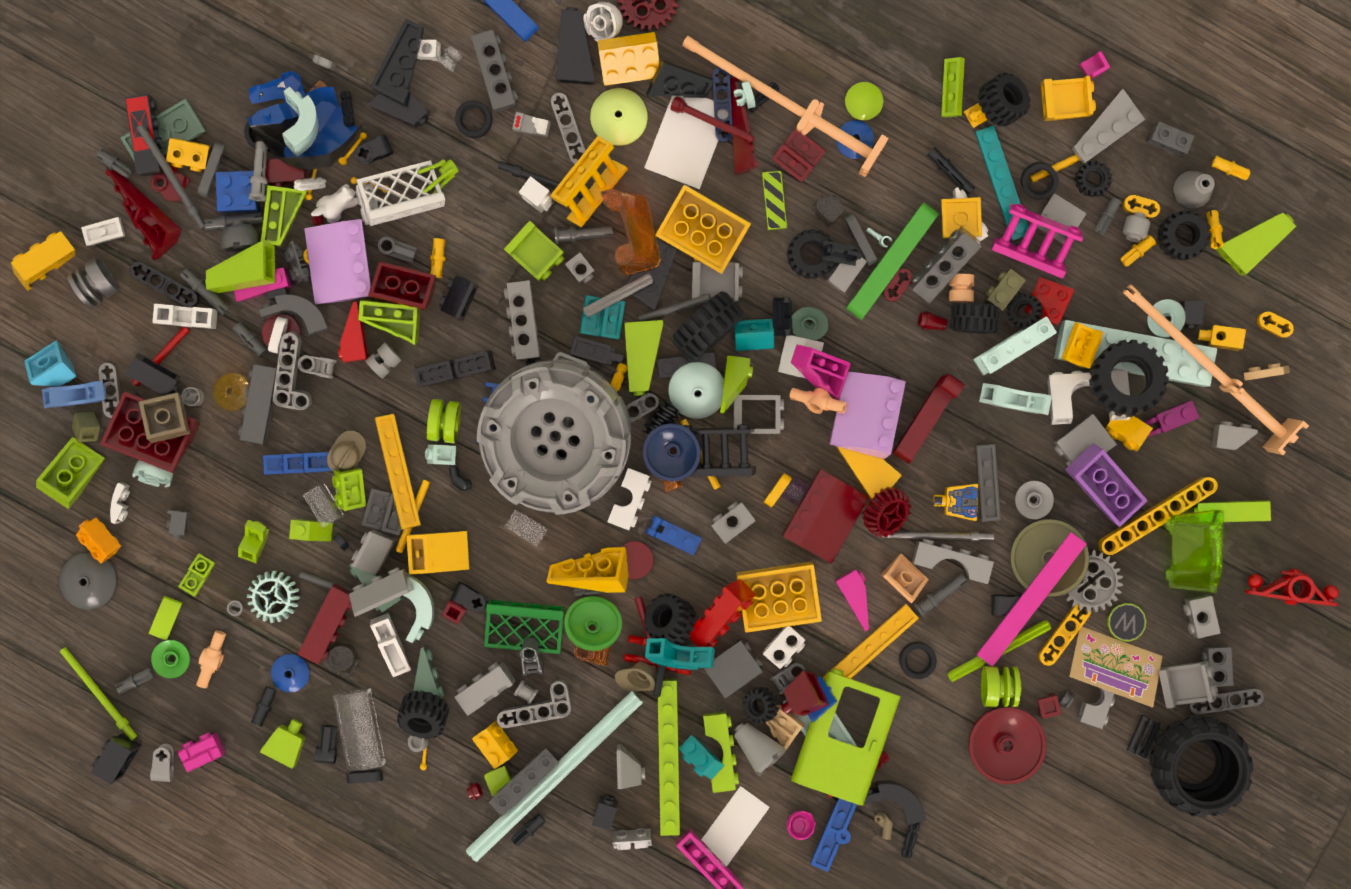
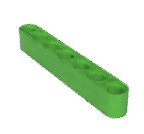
[846,202,939,320]

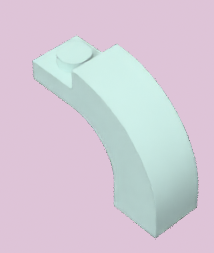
[282,87,319,157]
[979,383,1052,415]
[403,573,435,643]

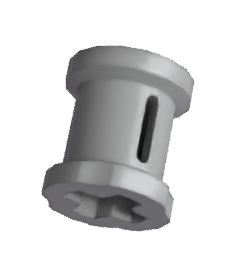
[513,680,538,705]

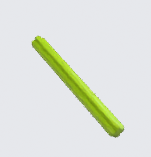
[947,620,1051,682]

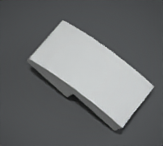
[110,482,130,524]

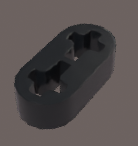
[346,769,383,784]

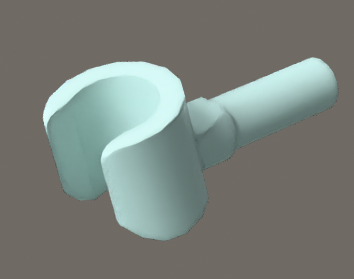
[866,228,892,247]

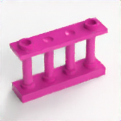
[992,203,1083,279]

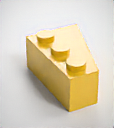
[11,231,76,291]

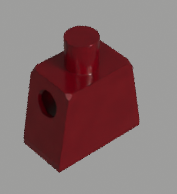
[781,671,829,716]

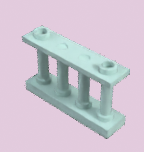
[973,316,1057,375]

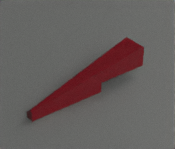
[730,77,758,175]
[105,168,182,261]

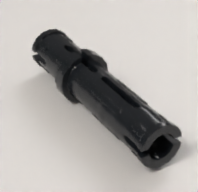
[927,147,975,196]

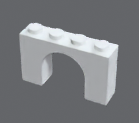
[1047,369,1131,425]

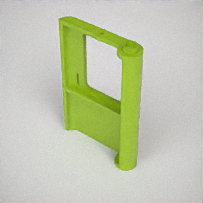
[791,668,901,806]

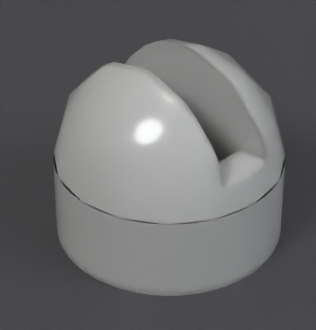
[227,600,243,616]

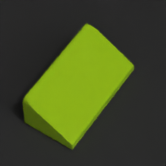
[484,766,511,796]

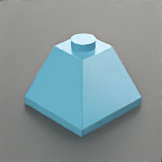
[24,340,76,386]

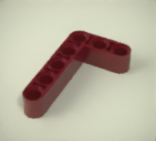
[892,373,965,464]

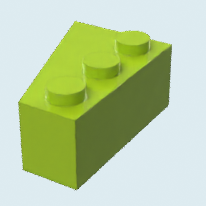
[261,185,307,247]
[359,299,421,345]

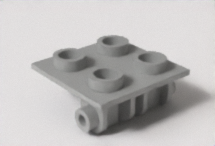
[1037,193,1087,244]

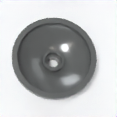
[59,552,118,610]

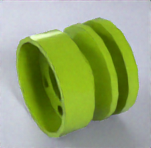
[981,666,1021,707]

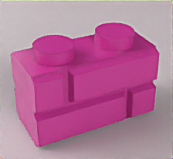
[178,732,226,772]

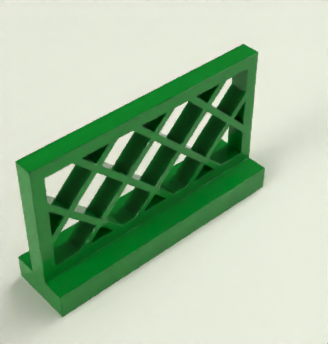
[484,599,565,654]

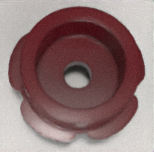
[467,782,483,801]

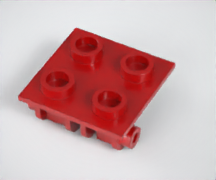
[1024,277,1075,325]

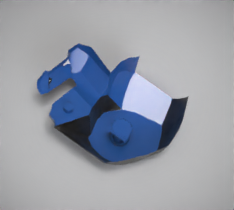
[246,71,362,170]

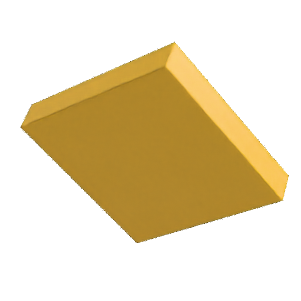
[941,197,982,238]

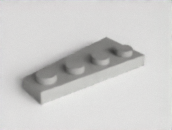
[1072,89,1145,164]

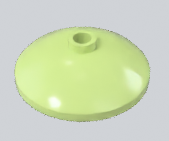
[590,88,648,146]

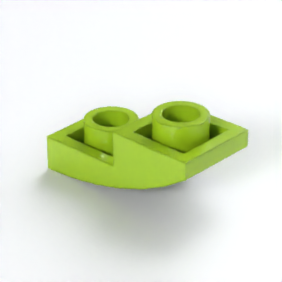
[178,553,215,597]
[149,596,182,640]

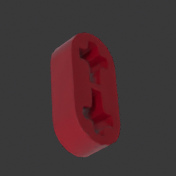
[883,268,912,302]

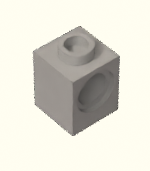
[565,253,595,284]

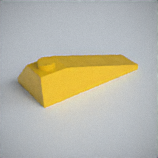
[546,547,629,593]

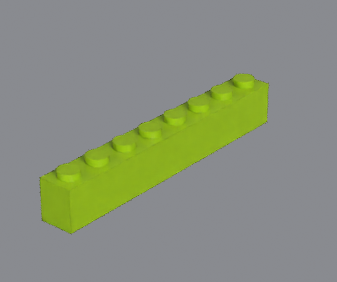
[658,678,680,836]

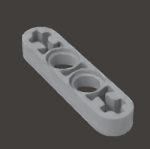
[551,93,585,165]

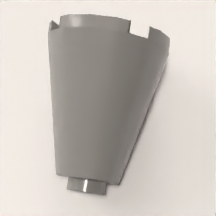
[1173,170,1215,209]
[734,723,786,776]

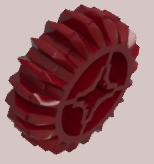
[862,487,912,538]

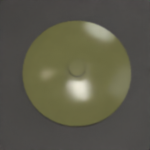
[1011,519,1089,597]

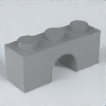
[1076,688,1115,729]

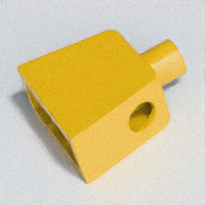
[1198,325,1246,351]

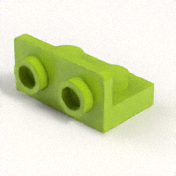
[332,468,366,511]

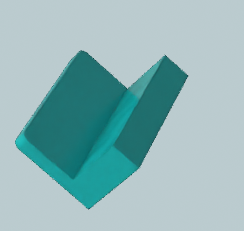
[734,319,774,351]

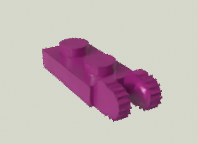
[1143,400,1199,437]

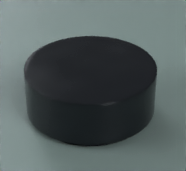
[332,533,349,551]

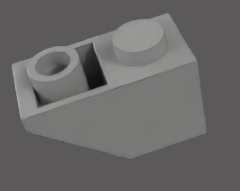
[1211,421,1258,450]

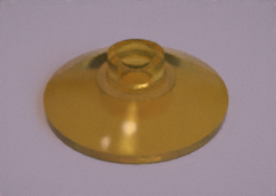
[213,373,250,411]

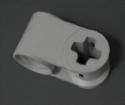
[298,355,337,379]
[150,743,175,782]

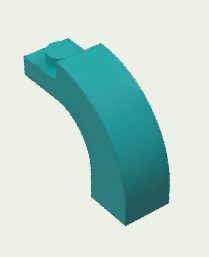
[645,638,715,670]

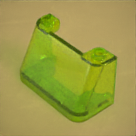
[1166,510,1224,593]

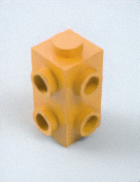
[76,517,121,564]

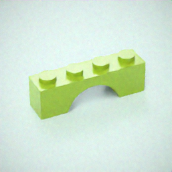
[703,711,739,793]

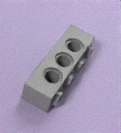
[504,280,541,360]

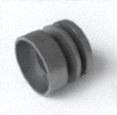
[67,257,120,309]

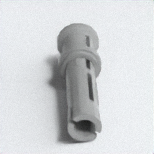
[248,141,268,201]

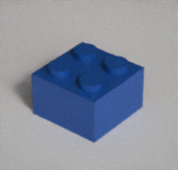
[216,171,261,214]

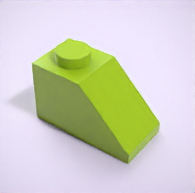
[289,519,334,542]

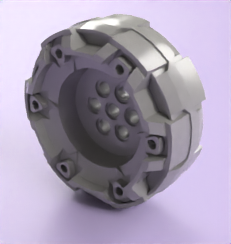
[477,360,631,515]

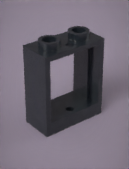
[125,353,180,396]

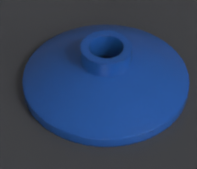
[836,120,874,159]
[271,654,310,692]

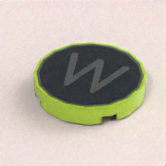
[1107,603,1146,641]

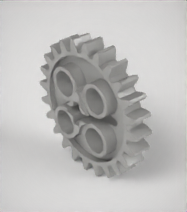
[1064,550,1123,613]

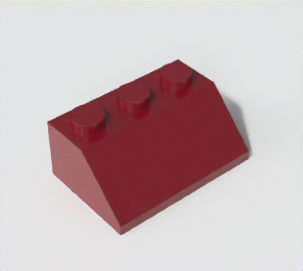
[368,261,436,310]

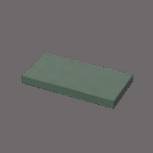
[120,98,207,162]

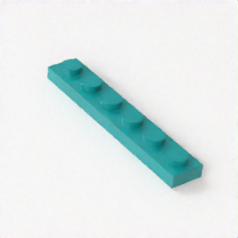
[975,126,1029,241]

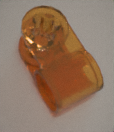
[574,645,612,666]

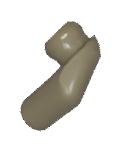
[874,812,893,840]

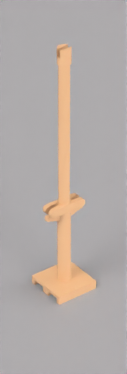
[682,36,889,177]
[1123,284,1309,455]

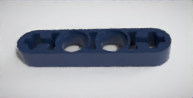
[712,67,732,143]

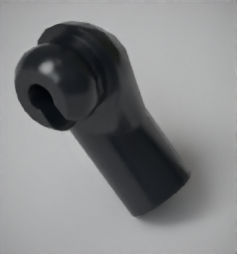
[449,466,472,491]

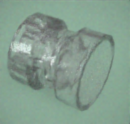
[437,45,464,72]

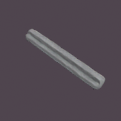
[583,274,653,317]

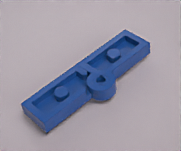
[810,798,857,872]

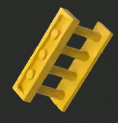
[550,136,628,228]

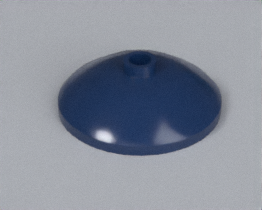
[643,423,701,481]

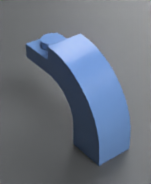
[42,381,106,408]

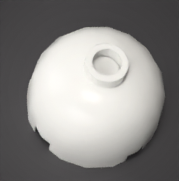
[583,2,623,42]

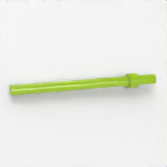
[60,647,137,741]

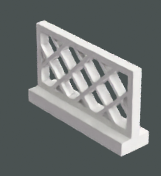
[357,160,445,226]

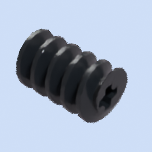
[643,399,681,435]

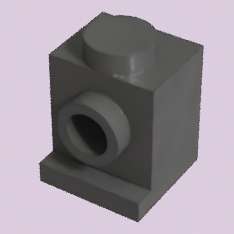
[167,509,192,538]

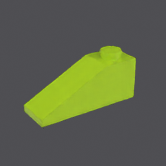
[720,356,753,413]

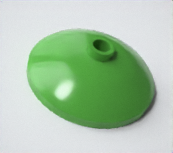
[564,596,622,651]

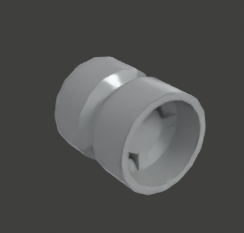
[365,342,402,379]

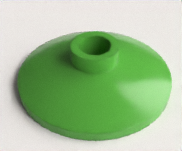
[151,640,190,678]

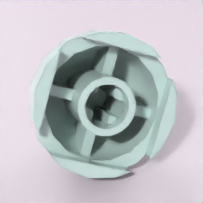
[132,460,173,487]

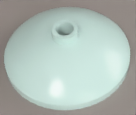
[668,362,724,419]

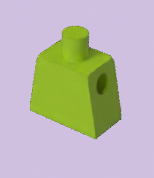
[260,719,305,769]

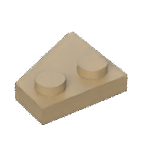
[1244,363,1290,381]
[766,701,805,750]

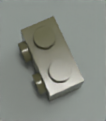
[984,269,1026,312]

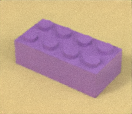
[1065,443,1148,527]

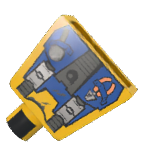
[933,484,978,521]

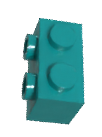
[679,735,725,780]

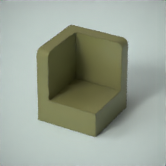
[72,412,100,442]

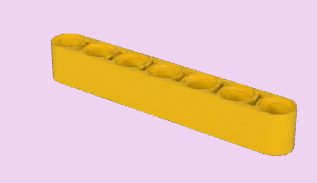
[1098,477,1218,555]

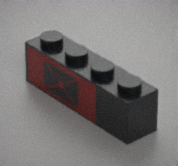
[125,94,165,177]

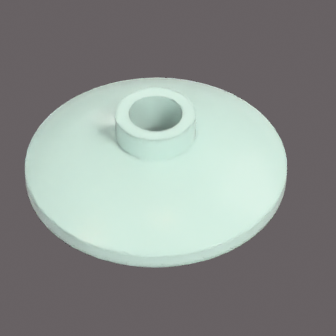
[1147,299,1186,338]

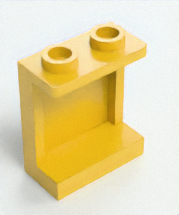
[1040,76,1096,121]

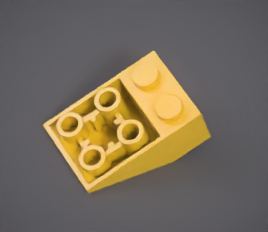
[407,531,470,574]

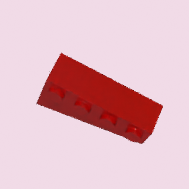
[689,579,756,647]

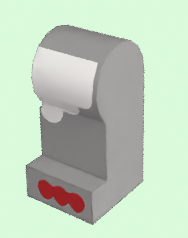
[512,112,551,138]

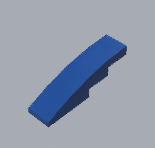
[262,452,332,475]

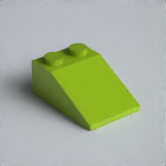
[36,437,105,509]

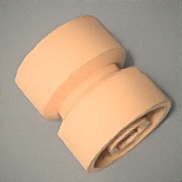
[949,274,974,303]

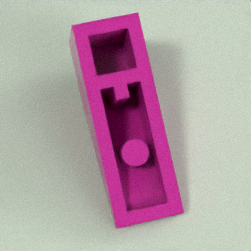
[234,267,293,302]
[835,569,869,631]

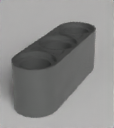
[626,393,659,424]

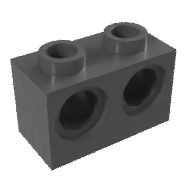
[1146,122,1195,157]
[1201,645,1234,687]

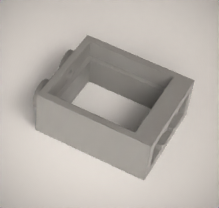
[734,395,784,434]

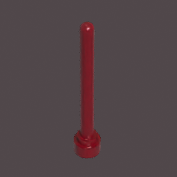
[670,96,754,143]

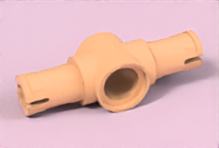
[790,388,847,414]
[196,630,226,688]

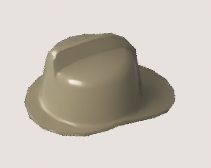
[327,431,366,472]
[615,662,657,692]

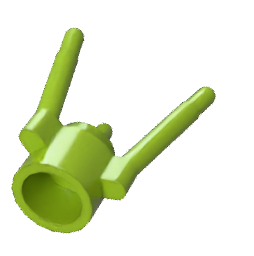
[417,159,459,194]

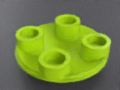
[845,82,883,120]

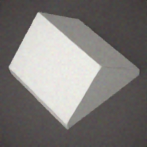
[778,335,824,378]

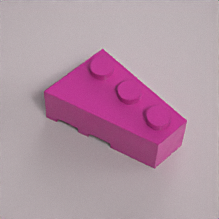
[791,344,851,400]

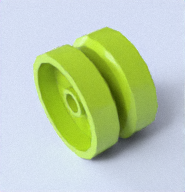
[427,399,461,443]

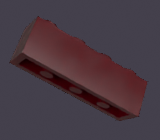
[298,583,352,664]

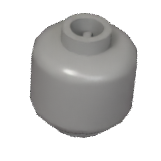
[1123,212,1151,242]

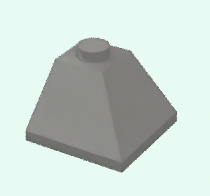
[617,744,645,789]

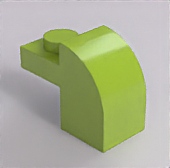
[238,520,269,563]

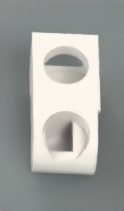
[417,40,441,61]

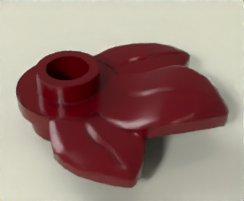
[151,163,190,202]

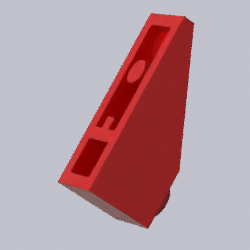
[338,301,369,363]

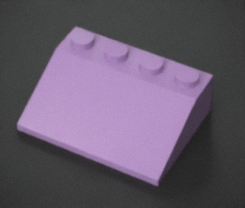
[304,219,373,305]
[830,371,906,459]

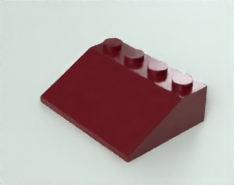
[100,392,200,473]
[782,469,869,564]

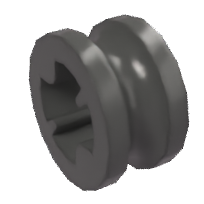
[1058,689,1075,709]

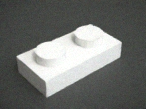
[81,217,125,247]

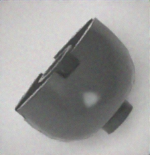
[221,220,260,251]

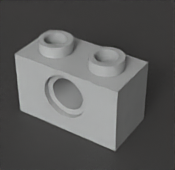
[711,502,756,544]
[1183,594,1220,639]

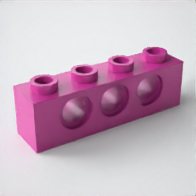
[676,828,743,889]

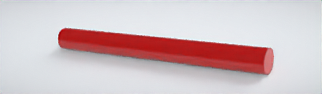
[132,326,190,387]

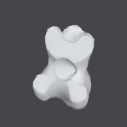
[311,184,358,223]

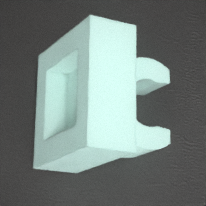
[734,81,755,109]

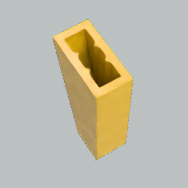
[836,446,902,498]

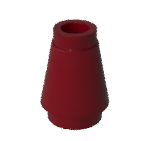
[917,311,947,331]

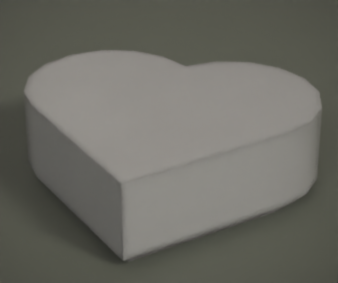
[312,55,337,71]

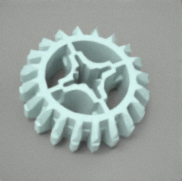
[247,571,300,623]

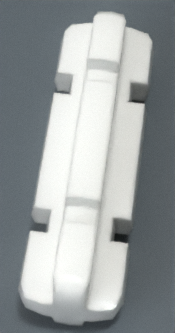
[294,177,326,191]

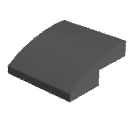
[361,488,401,535]

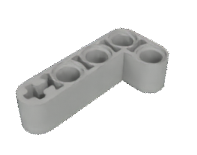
[273,331,313,410]
[497,679,572,728]

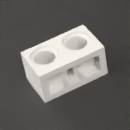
[762,626,805,669]

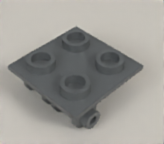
[283,241,311,286]

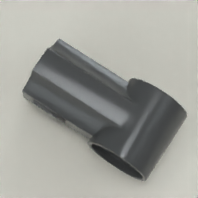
[378,237,418,264]

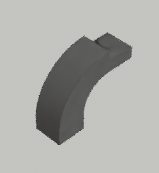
[259,295,327,337]

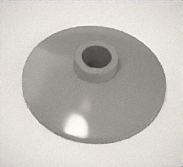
[1015,481,1054,519]

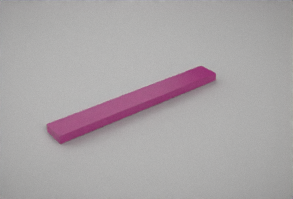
[977,532,1086,667]

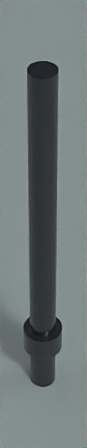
[498,161,609,207]

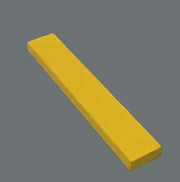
[375,414,421,530]
[823,603,919,681]

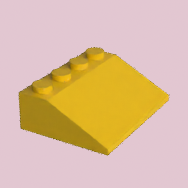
[655,185,752,274]
[736,561,822,633]

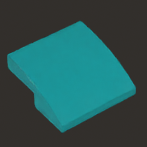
[579,295,625,339]

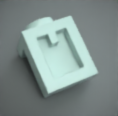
[425,445,456,465]

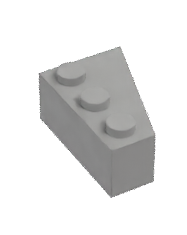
[454,662,516,716]

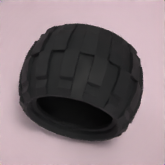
[1149,716,1254,817]

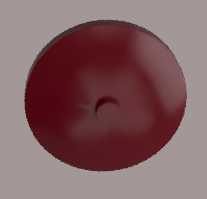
[968,706,1046,784]

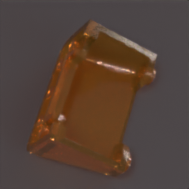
[601,189,660,275]

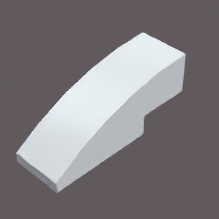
[370,613,411,677]

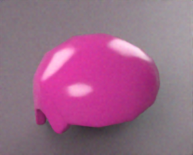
[786,810,816,840]

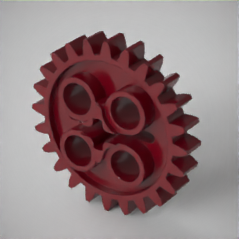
[617,0,679,32]

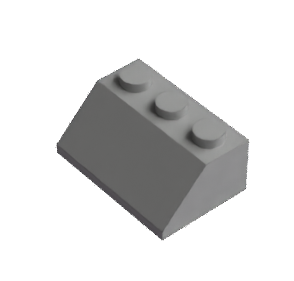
[349,568,414,617]

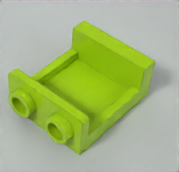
[504,221,565,282]

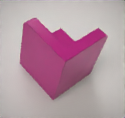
[1079,51,1110,80]

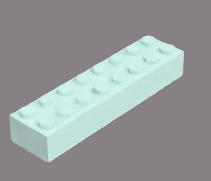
[1054,320,1217,387]

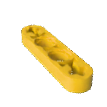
[1038,604,1091,666]

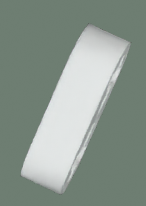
[268,316,288,354]

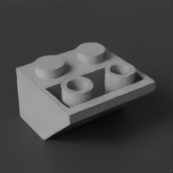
[351,529,396,575]

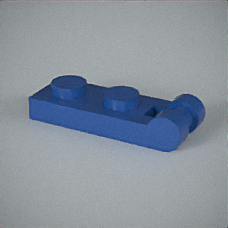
[646,515,702,556]

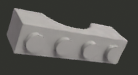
[911,539,994,584]

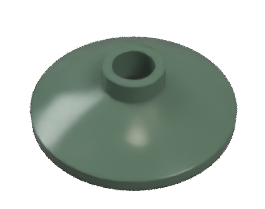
[791,307,829,340]

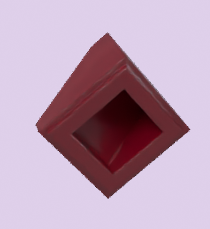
[441,600,466,625]

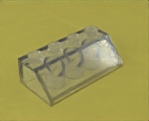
[333,688,386,771]

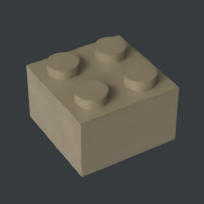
[139,393,190,443]

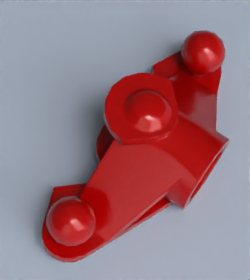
[1245,569,1339,607]

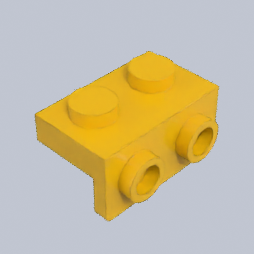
[1061,322,1103,368]
[472,721,518,769]

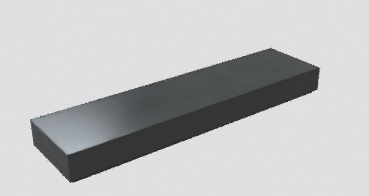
[975,444,1001,522]

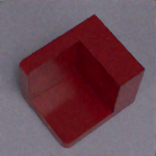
[1037,693,1061,719]

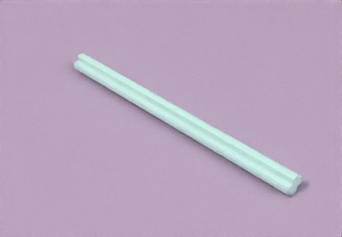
[466,691,643,862]

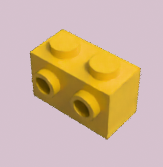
[166,138,211,172]
[1105,416,1153,451]

